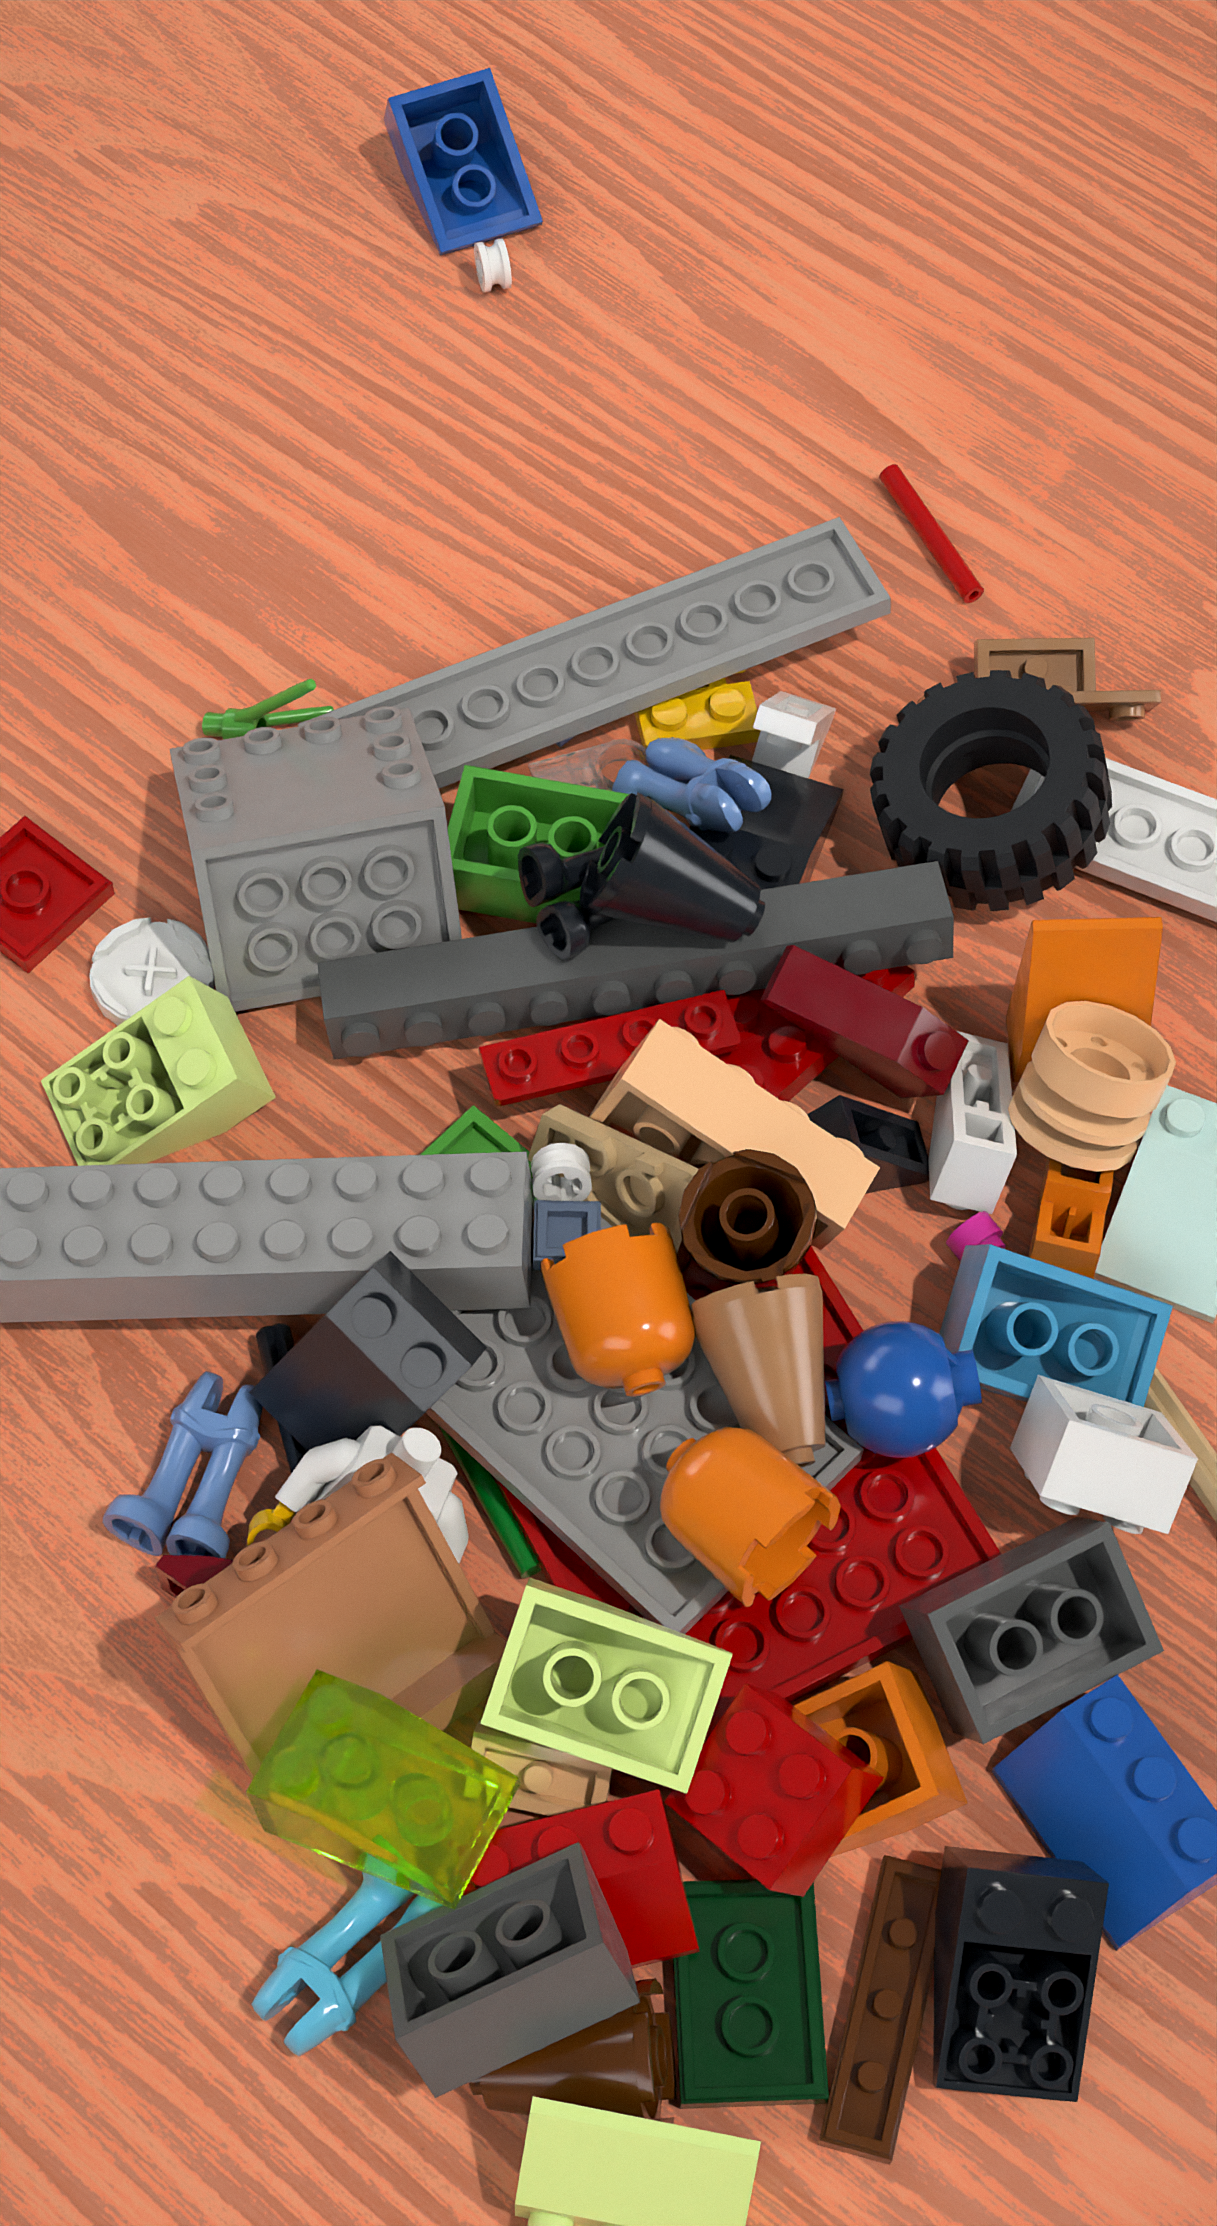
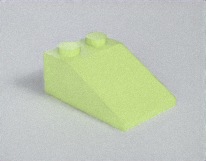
[480,1578,733,1794]

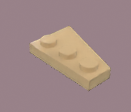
[528,1104,699,1270]

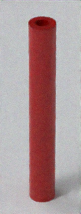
[879,464,984,603]

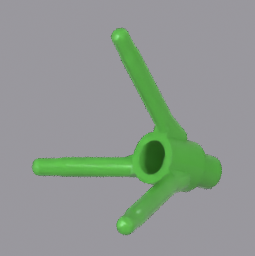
[202,679,334,740]

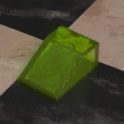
[246,1669,521,1910]

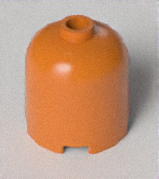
[540,1223,695,1397]
[659,1427,841,1607]

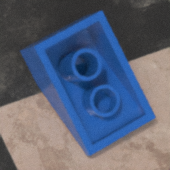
[384,68,543,256]

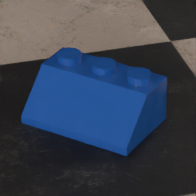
[992,1674,1217,1951]

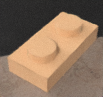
[462,1721,613,1816]

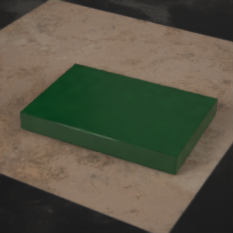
[673,1879,829,2109]

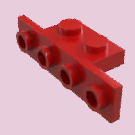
[479,990,741,1106]

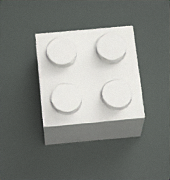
[1010,1375,1198,1534]

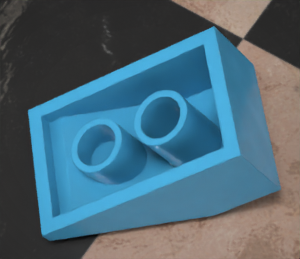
[939,1244,1173,1407]

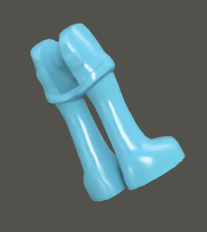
[251,1835,445,2057]

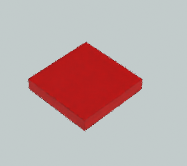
[0,815,115,973]

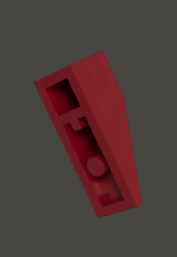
[760,945,969,1098]

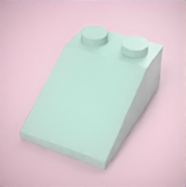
[1094,1085,1217,1324]

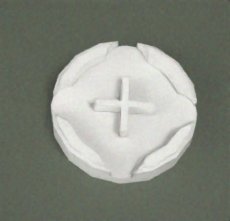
[89,917,215,1026]

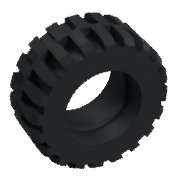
[870,670,1112,911]

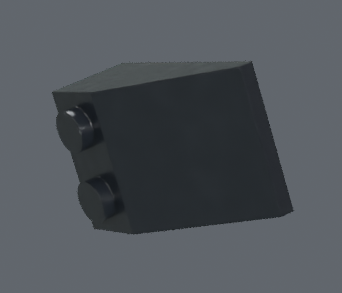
[689,754,844,890]
[249,1251,487,1451]

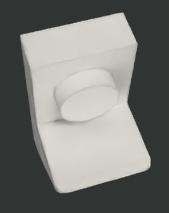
[752,691,836,778]

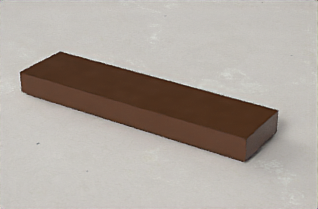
[818,1855,941,2165]

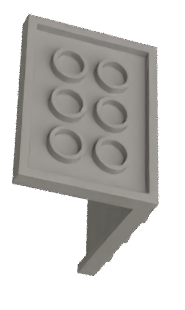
[170,706,462,1012]

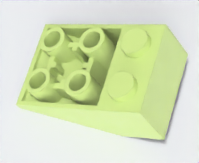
[41,976,276,1166]

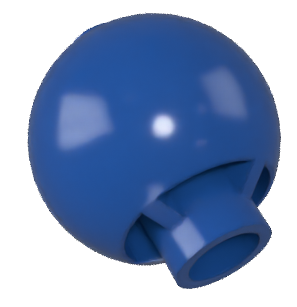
[825,1321,982,1458]

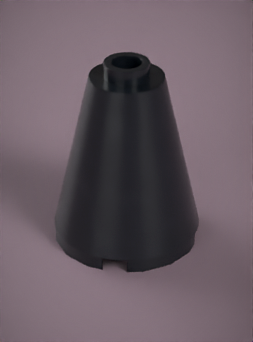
[580,792,765,943]

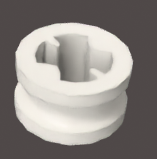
[474,238,512,292]
[531,1143,592,1201]

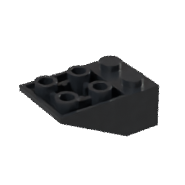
[933,1846,1109,2102]

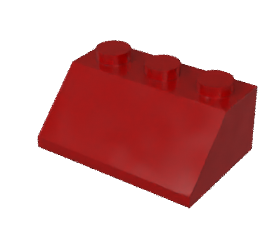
[447,1789,700,1969]

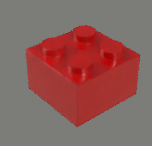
[664,1683,884,1897]

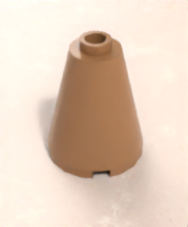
[691,1274,826,1468]

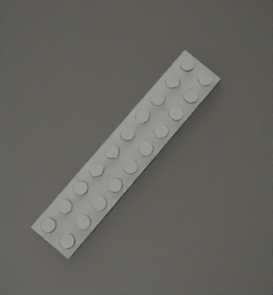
[297,517,891,789]

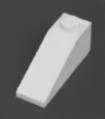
[928,1031,1017,1214]

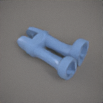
[612,737,771,832]
[103,1371,263,1558]

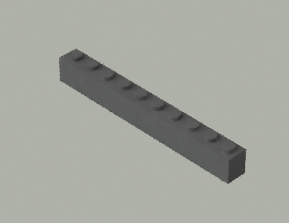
[317,861,954,1060]

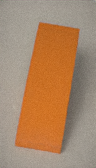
[1028,1157,1114,1279]

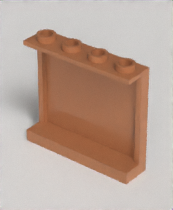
[155,1452,507,1838]

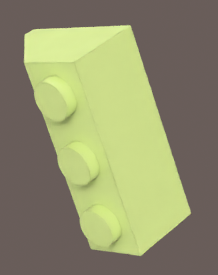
[515,2096,761,2226]

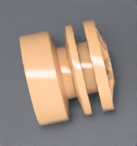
[1008,1001,1176,1172]

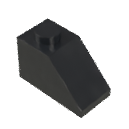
[807,1095,929,1194]

